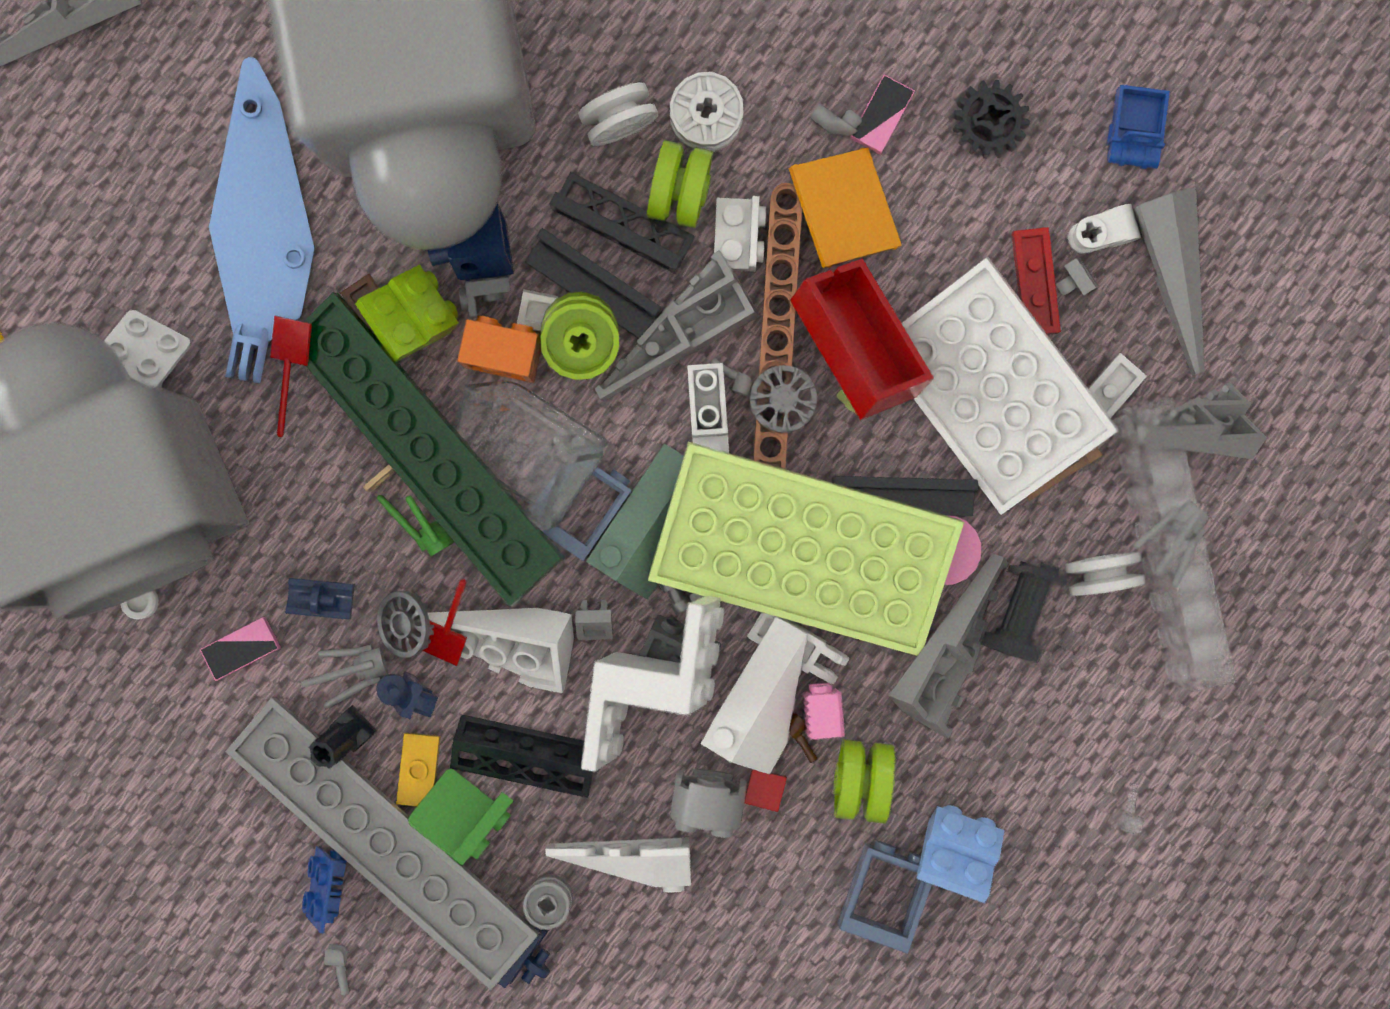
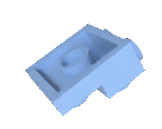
[916,805,1005,903]

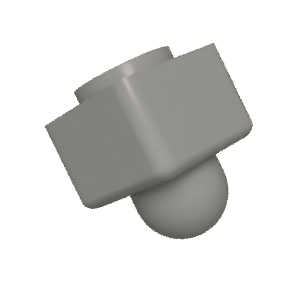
[267,0,536,250]
[0,323,250,622]

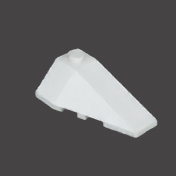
[428,608,574,693]
[701,617,808,774]
[545,837,691,892]

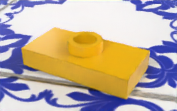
[396,732,441,806]

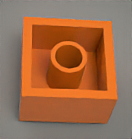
[457,316,542,383]

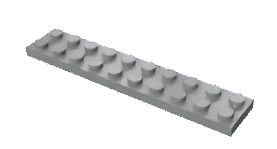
[225,697,540,990]

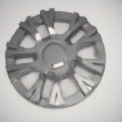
[750,365,817,433]
[377,590,434,658]

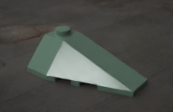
[586,443,684,600]

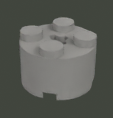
[670,769,747,838]

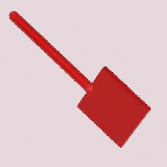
[270,316,312,437]
[422,579,467,666]

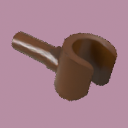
[789,713,818,763]

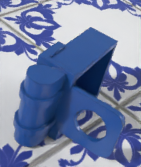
[1107,85,1170,169]

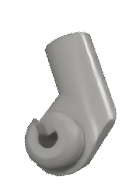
[810,103,862,135]

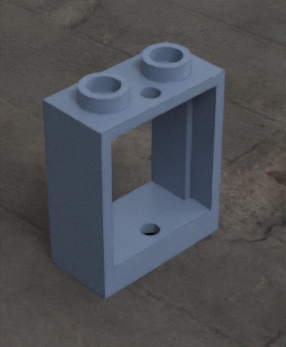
[529,449,632,561]
[837,840,932,954]

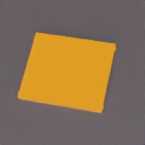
[788,147,902,268]

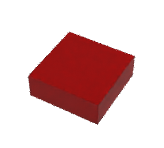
[744,769,787,812]

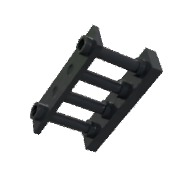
[981,561,1069,664]

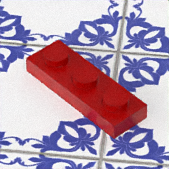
[1011,227,1061,335]

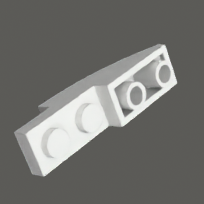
[687,363,729,453]

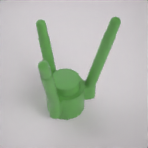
[377,495,454,557]

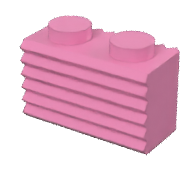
[801,682,845,739]

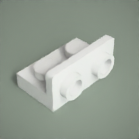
[714,196,766,272]

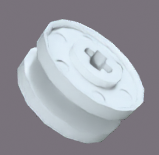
[670,72,743,152]
[578,82,658,146]
[1065,552,1146,596]

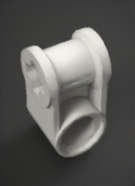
[1067,204,1141,254]

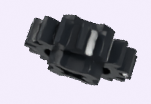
[952,79,1030,159]

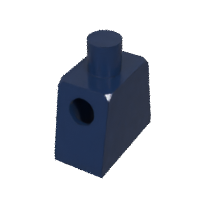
[428,201,514,280]

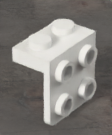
[104,310,190,389]

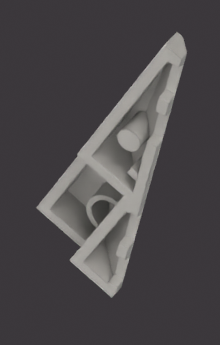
[0,0,141,66]
[1133,187,1205,376]
[595,251,760,401]
[1137,383,1267,459]
[889,554,1008,738]

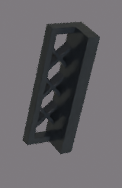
[549,172,695,275]
[525,228,662,339]
[832,476,978,516]
[450,714,594,798]

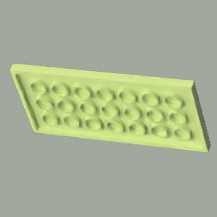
[648,442,964,656]

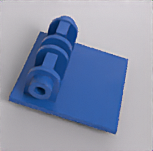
[302,846,347,933]

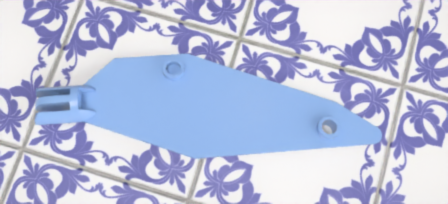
[209,57,315,384]

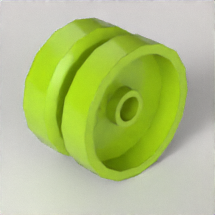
[647,140,713,229]
[540,292,619,380]
[833,739,895,824]

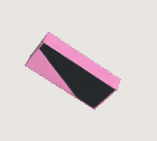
[850,75,915,155]
[200,617,281,681]

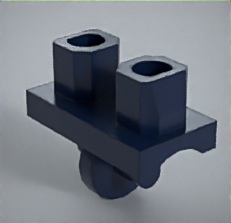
[285,578,355,620]
[376,671,438,719]
[498,927,550,989]

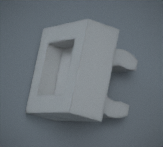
[1056,257,1098,296]
[575,600,613,640]

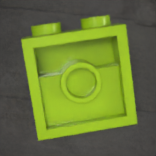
[355,265,459,362]

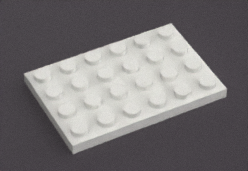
[902,257,1119,515]

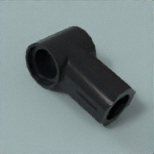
[309,705,377,769]

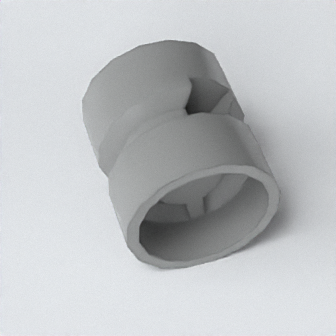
[523,874,573,929]

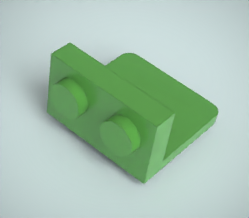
[408,769,513,866]

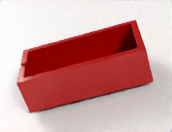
[790,258,934,420]

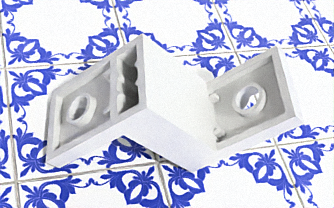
[581,596,724,772]

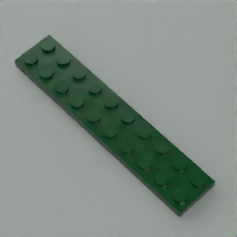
[304,292,565,606]

